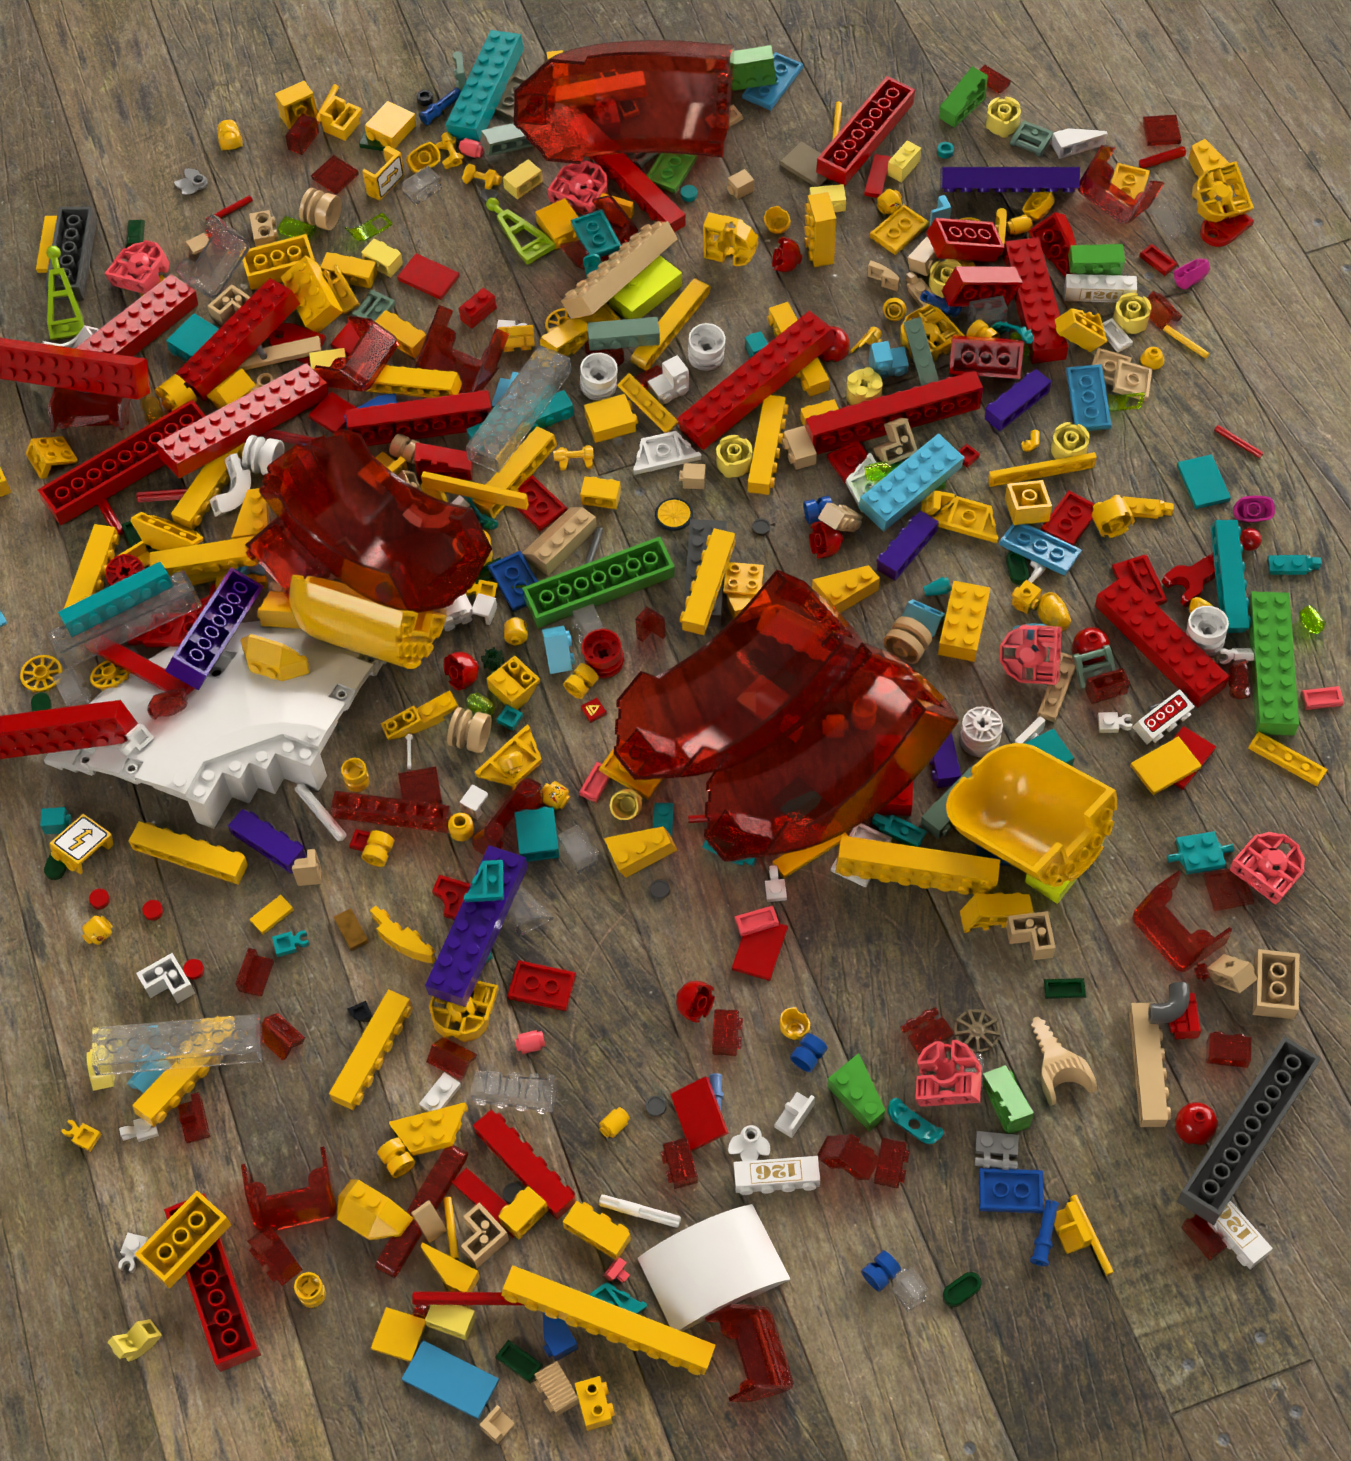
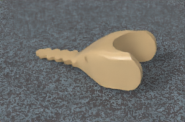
[1031,1017,1097,1106]

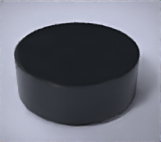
[416,90,433,106]

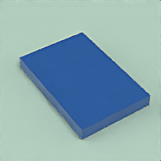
[487,551,538,612]
[979,1168,1044,1213]

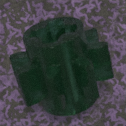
[481,647,505,672]

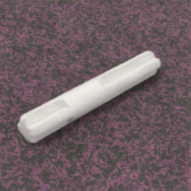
[295,783,347,841]
[599,1195,681,1228]

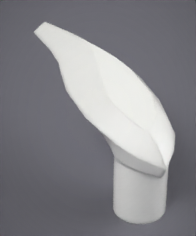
[1028,561,1046,583]

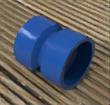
[803,496,832,524]
[790,1033,828,1072]
[861,1250,902,1292]

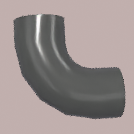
[1148,982,1190,1024]

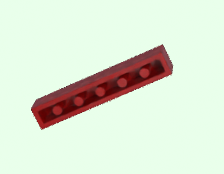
[473,1109,576,1220]

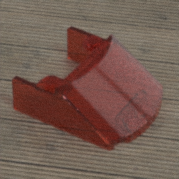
[414,305,509,394]
[48,387,130,433]

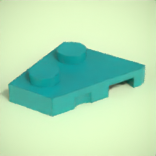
[589,1282,648,1314]

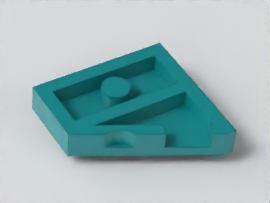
[464,860,504,902]

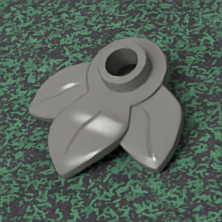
[174,168,208,195]

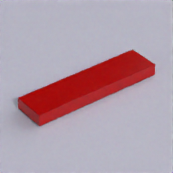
[452,1167,515,1239]

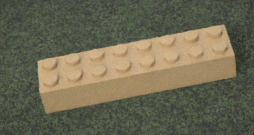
[561,221,678,319]

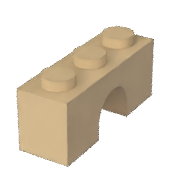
[818,502,863,532]

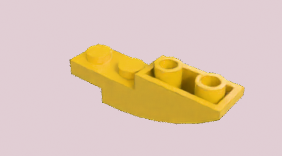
[380,690,459,740]
[370,905,436,964]

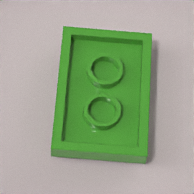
[647,143,697,193]

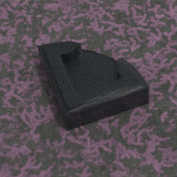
[347,1001,373,1022]

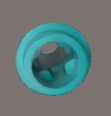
[923,577,952,597]

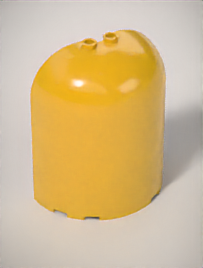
[289,575,447,669]
[946,743,1117,887]

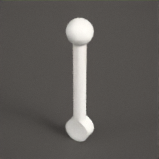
[405,734,413,770]

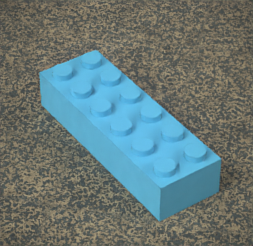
[858,433,964,532]

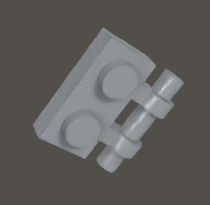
[975,1131,1019,1170]

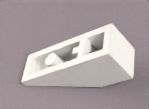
[1051,128,1108,159]

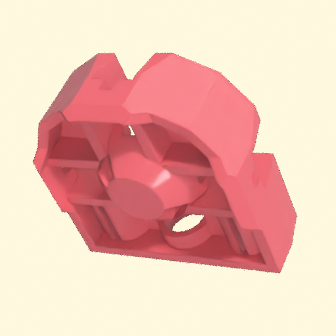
[547,160,608,215]
[104,240,170,294]
[999,624,1062,685]
[1230,832,1305,905]
[916,1040,982,1107]

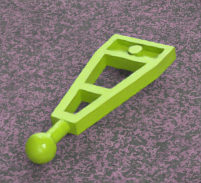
[486,197,556,265]
[46,246,84,341]

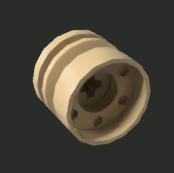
[299,188,341,230]
[447,707,492,754]

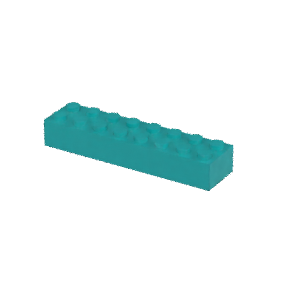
[445,30,524,142]

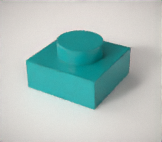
[497,705,523,731]

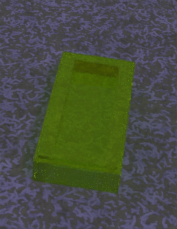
[277,216,316,240]

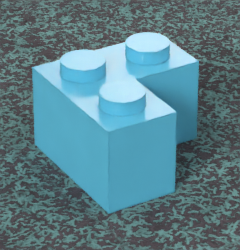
[868,341,909,379]
[542,625,575,674]

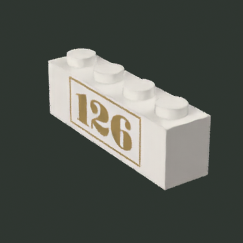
[1064,274,1137,303]
[734,1156,820,1195]
[1207,1201,1273,1269]

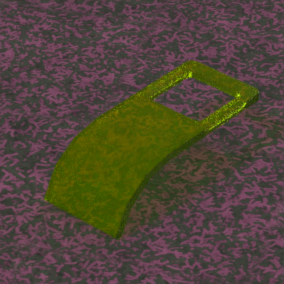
[345,213,392,241]
[1106,392,1145,411]

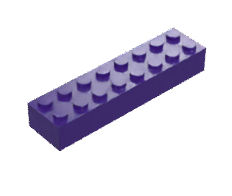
[940,167,1080,192]
[165,567,263,690]
[425,845,528,1007]

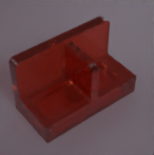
[178,1092,211,1143]

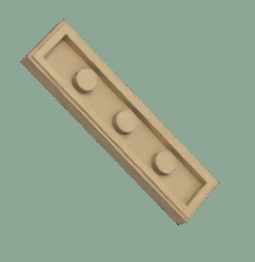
[1037,652,1075,723]

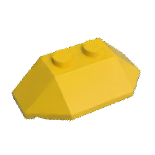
[130,512,204,550]
[240,634,310,681]
[337,1179,413,1240]

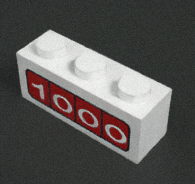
[1132,689,1194,745]

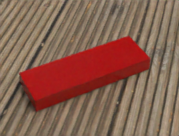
[864,154,891,198]
[1127,554,1167,606]

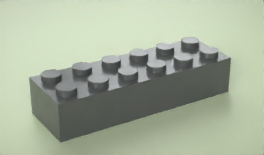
[45,207,97,300]
[683,519,727,627]

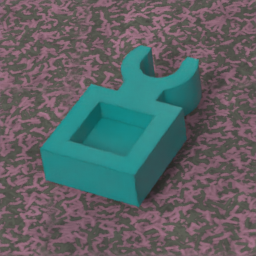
[272,930,310,957]

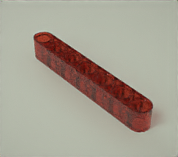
[375,1145,468,1278]

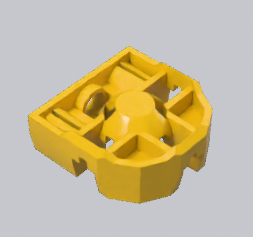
[1191,161,1254,222]
[703,212,758,266]
[900,304,965,362]
[429,981,499,1042]

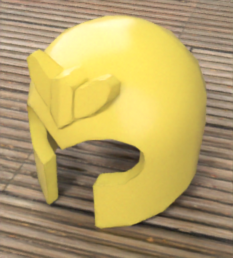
[609,788,643,820]

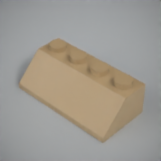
[522,507,597,576]

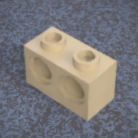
[249,210,279,247]

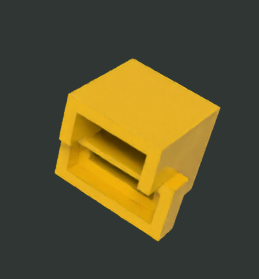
[320,96,363,141]

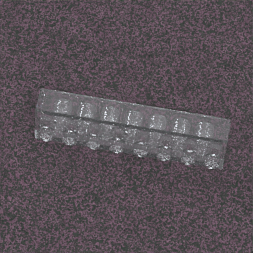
[466,345,572,473]
[47,570,202,670]
[92,1014,263,1076]

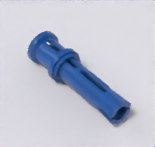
[419,87,461,125]
[920,291,961,317]
[1030,1200,1059,1266]

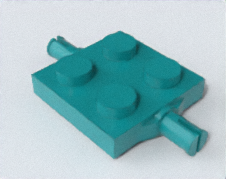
[1167,831,1235,875]

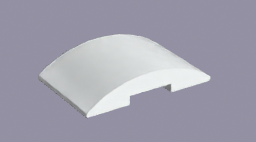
[637,1204,790,1331]

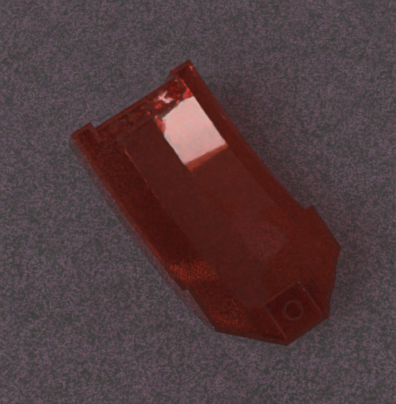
[514,40,734,164]
[259,429,492,613]
[613,569,870,780]
[704,642,959,862]

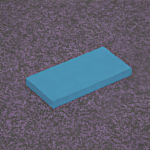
[742,52,803,111]
[1066,364,1112,431]
[999,524,1082,576]
[402,1340,500,1420]

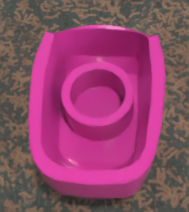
[1174,258,1210,290]
[1233,496,1275,523]

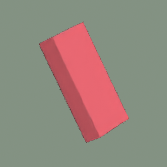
[1301,686,1344,710]
[579,762,610,803]
[735,905,779,936]

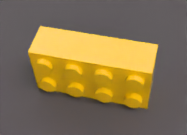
[804,192,836,267]
[240,234,315,290]
[281,255,343,333]
[938,581,990,662]
[135,1191,231,1289]

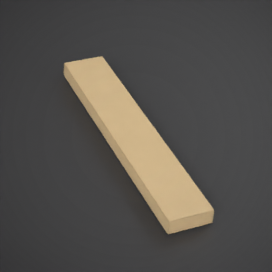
[233,336,322,373]

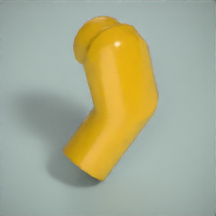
[1021,430,1040,452]

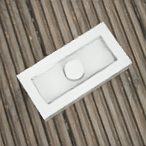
[419,1072,461,1112]

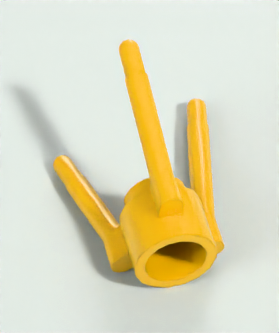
[850,326,882,353]

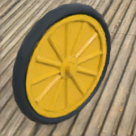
[655,498,693,531]

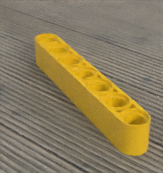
[630,278,711,371]

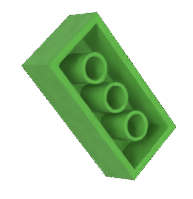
[706,45,777,94]

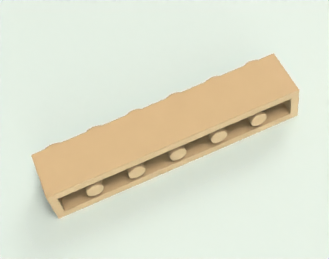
[1129,1003,1171,1127]

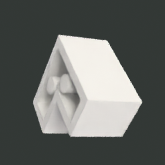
[647,355,689,405]
[136,953,195,1004]

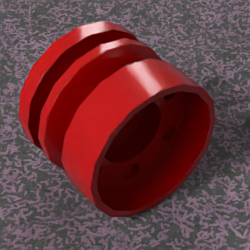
[105,554,145,586]
[582,628,625,679]

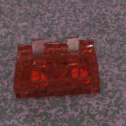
[900,1007,954,1055]

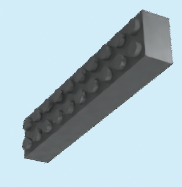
[1177,1036,1321,1225]

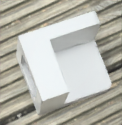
[471,593,497,625]
[459,784,488,820]

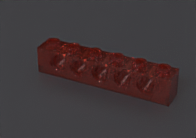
[331,791,452,833]

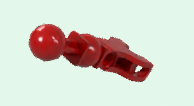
[1161,528,1262,607]

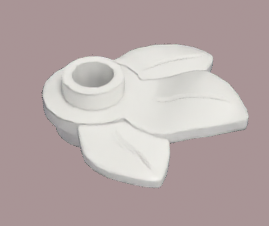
[728,1125,770,1161]

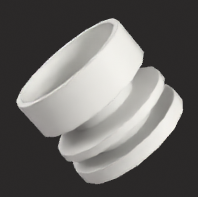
[688,323,726,371]
[580,353,618,401]
[242,435,284,478]
[1186,606,1229,656]
[960,706,1003,758]

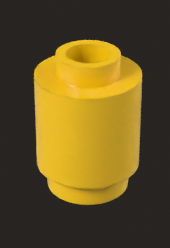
[1006,214,1033,236]
[599,1107,630,1138]

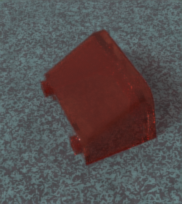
[245,516,330,599]
[472,778,545,855]

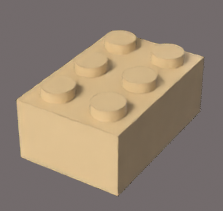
[1253,949,1300,1020]

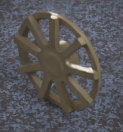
[954,1009,1000,1053]

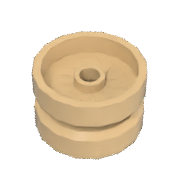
[883,616,932,664]

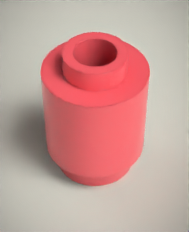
[459,138,484,159]
[514,1030,546,1054]

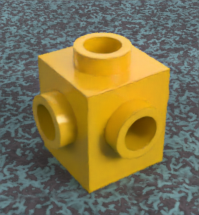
[1011,580,1042,614]

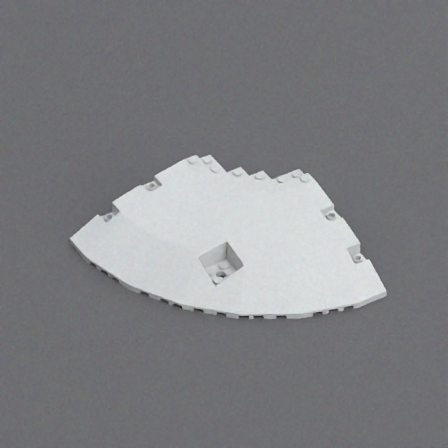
[44,621,387,829]

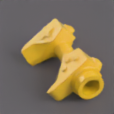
[436,132,463,169]
[462,164,502,190]
[553,445,594,471]

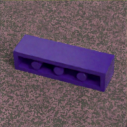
[985,369,1052,431]
[877,510,939,581]
[920,709,961,788]
[228,809,306,874]

